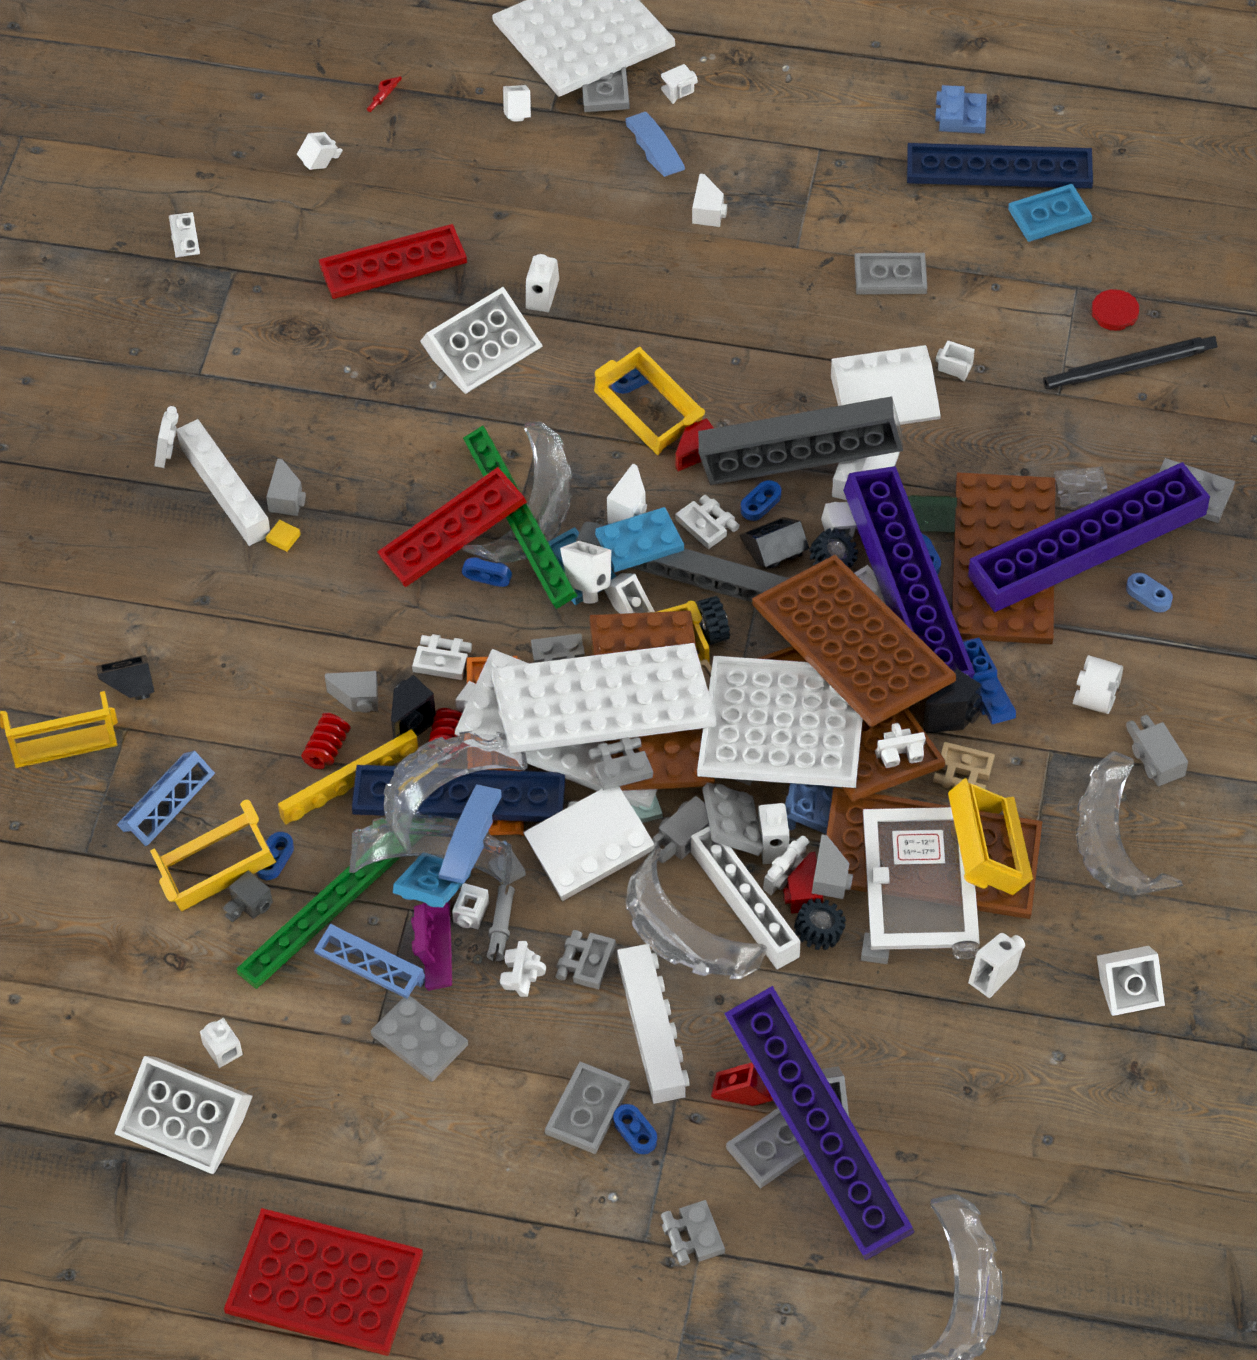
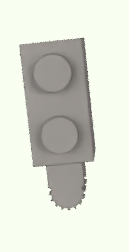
[1126,715,1188,786]
[650,796,709,863]

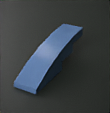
[625,112,685,177]
[439,784,502,884]

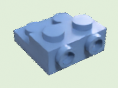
[935,85,987,134]

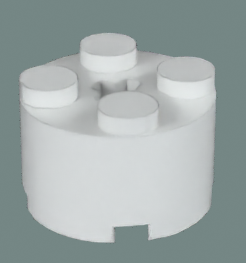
[1073,655,1123,714]

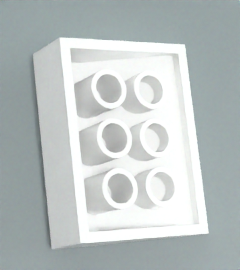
[420,287,543,394]
[831,345,941,425]
[523,786,655,901]
[115,1056,252,1174]

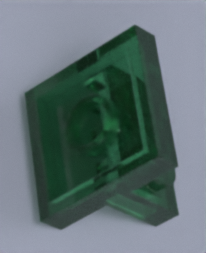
[907,495,957,532]

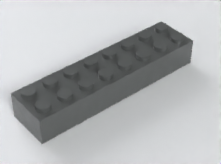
[698,396,903,485]

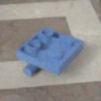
[785,783,841,834]

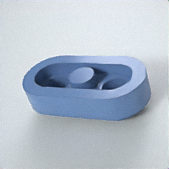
[1126,573,1173,612]

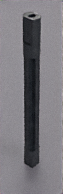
[1043,336,1218,389]

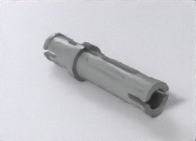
[487,885,515,961]

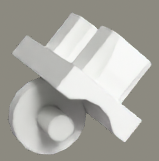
[169,212,200,258]
[875,723,926,768]
[500,941,546,997]

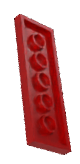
[318,224,467,299]
[377,467,526,588]

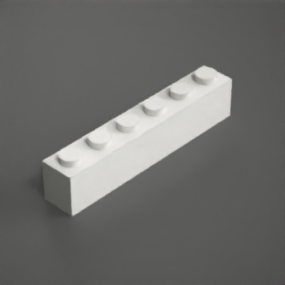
[176,419,270,546]
[691,826,800,969]
[617,944,689,1104]

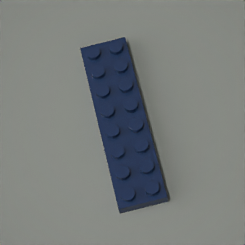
[907,143,1093,189]
[352,765,566,822]

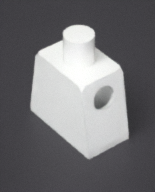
[526,254,559,312]
[560,541,611,604]
[757,803,789,864]
[968,933,1025,999]

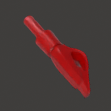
[367,76,402,112]

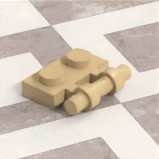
[933,742,995,789]

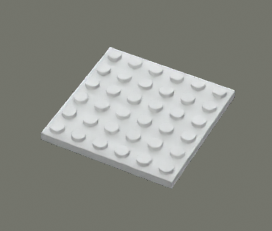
[492,0,675,97]
[697,656,863,788]

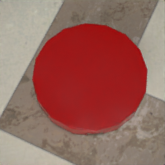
[1092,289,1139,331]

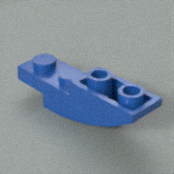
[963,638,1016,724]

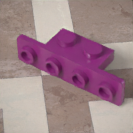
[411,900,452,991]

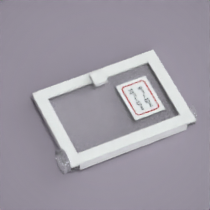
[863,803,980,960]

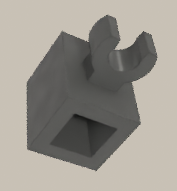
[223,870,273,922]

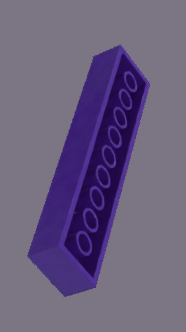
[968,462,1210,613]
[843,466,975,696]
[724,986,915,1261]

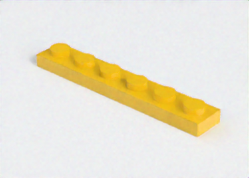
[278,729,419,825]

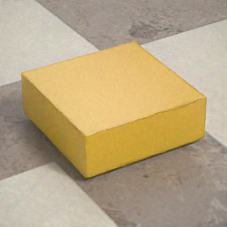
[266,520,301,552]

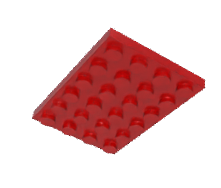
[224,1208,423,1356]

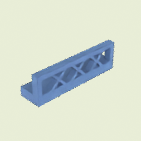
[117,751,215,846]
[314,924,425,999]

